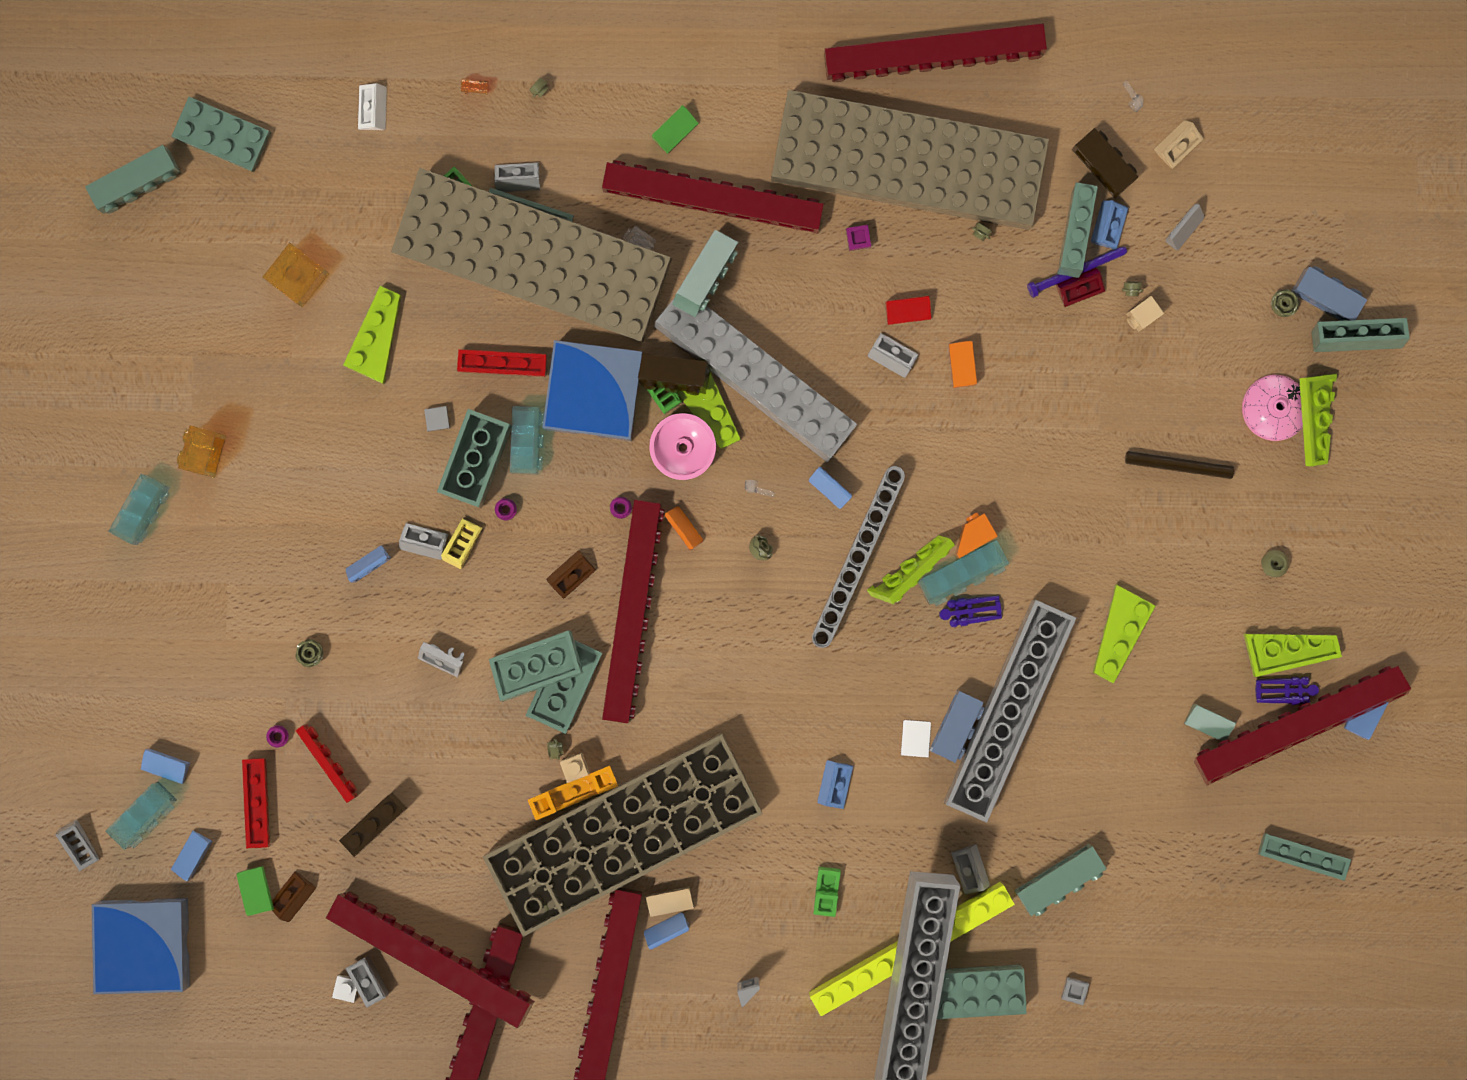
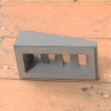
[55,819,100,871]

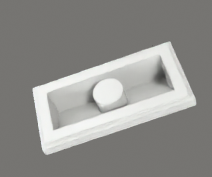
[358,83,387,130]

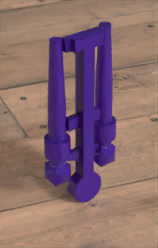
[939,596,1002,627]
[1255,676,1319,705]

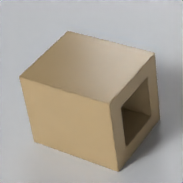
[1126,296,1164,332]
[560,752,590,783]

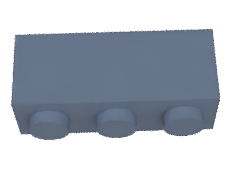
[1292,266,1367,321]
[929,690,985,763]

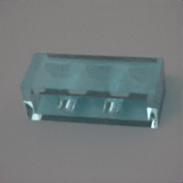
[510,406,544,475]
[108,474,170,545]
[105,781,177,850]

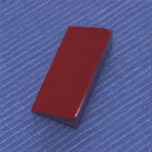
[1056,268,1106,307]

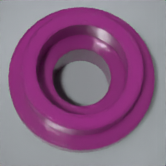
[610,497,632,519]
[495,498,517,520]
[266,725,289,748]

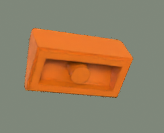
[949,341,977,388]
[665,506,703,550]

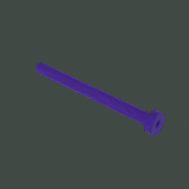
[1027,247,1127,298]

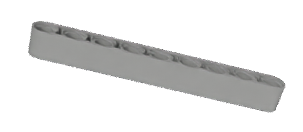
[811,466,905,648]

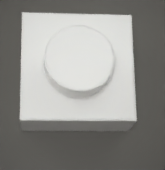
[332,975,358,1003]

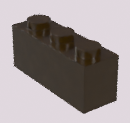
[1072,128,1139,198]
[638,353,710,395]
[339,793,407,857]

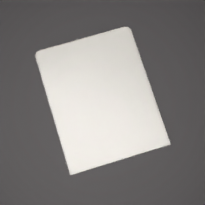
[901,720,931,757]

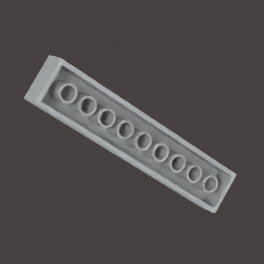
[655,299,857,462]
[943,600,1076,823]
[874,871,960,1080]

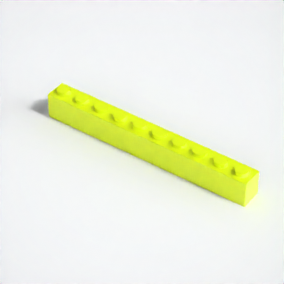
[809,882,1015,1016]

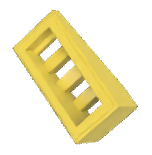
[441,518,482,569]

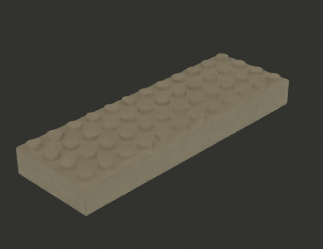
[771,90,1049,230]
[391,168,672,342]
[483,733,763,937]

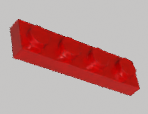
[457,349,547,377]
[295,724,358,803]
[242,758,270,849]

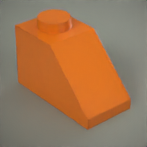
[955,512,998,559]

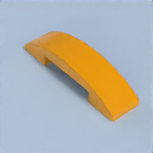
[528,765,618,820]

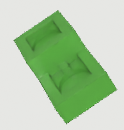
[813,867,841,917]

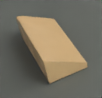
[1154,120,1204,169]
[646,886,694,917]

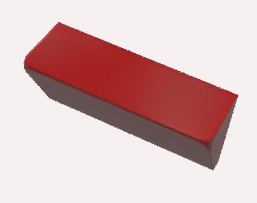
[885,296,931,325]

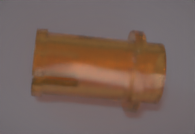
[461,77,489,95]

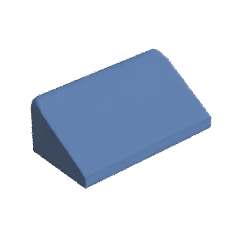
[1091,200,1128,250]
[809,467,852,509]
[346,546,390,583]
[1344,702,1389,740]
[141,749,190,784]
[818,760,853,809]
[171,830,213,882]
[644,912,690,950]

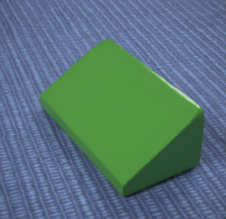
[652,105,699,154]
[236,866,274,916]

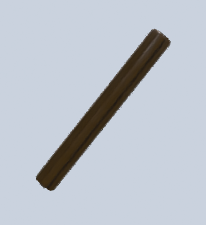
[1125,451,1234,479]

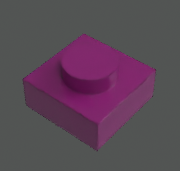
[846,225,871,251]

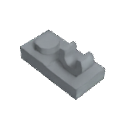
[418,642,464,678]

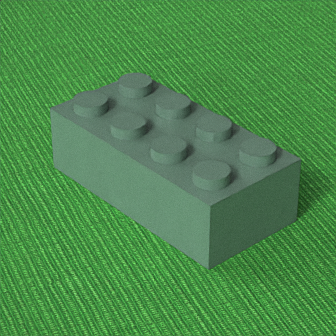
[437,409,512,509]
[937,964,1027,1019]

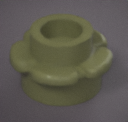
[529,77,548,97]
[972,222,992,241]
[1122,282,1144,296]
[547,739,563,761]

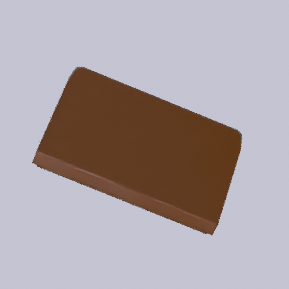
[546,550,596,599]
[272,871,316,922]

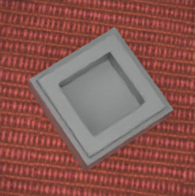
[424,406,450,432]
[1061,977,1089,1005]

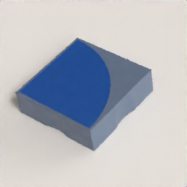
[542,340,642,442]
[92,898,190,994]

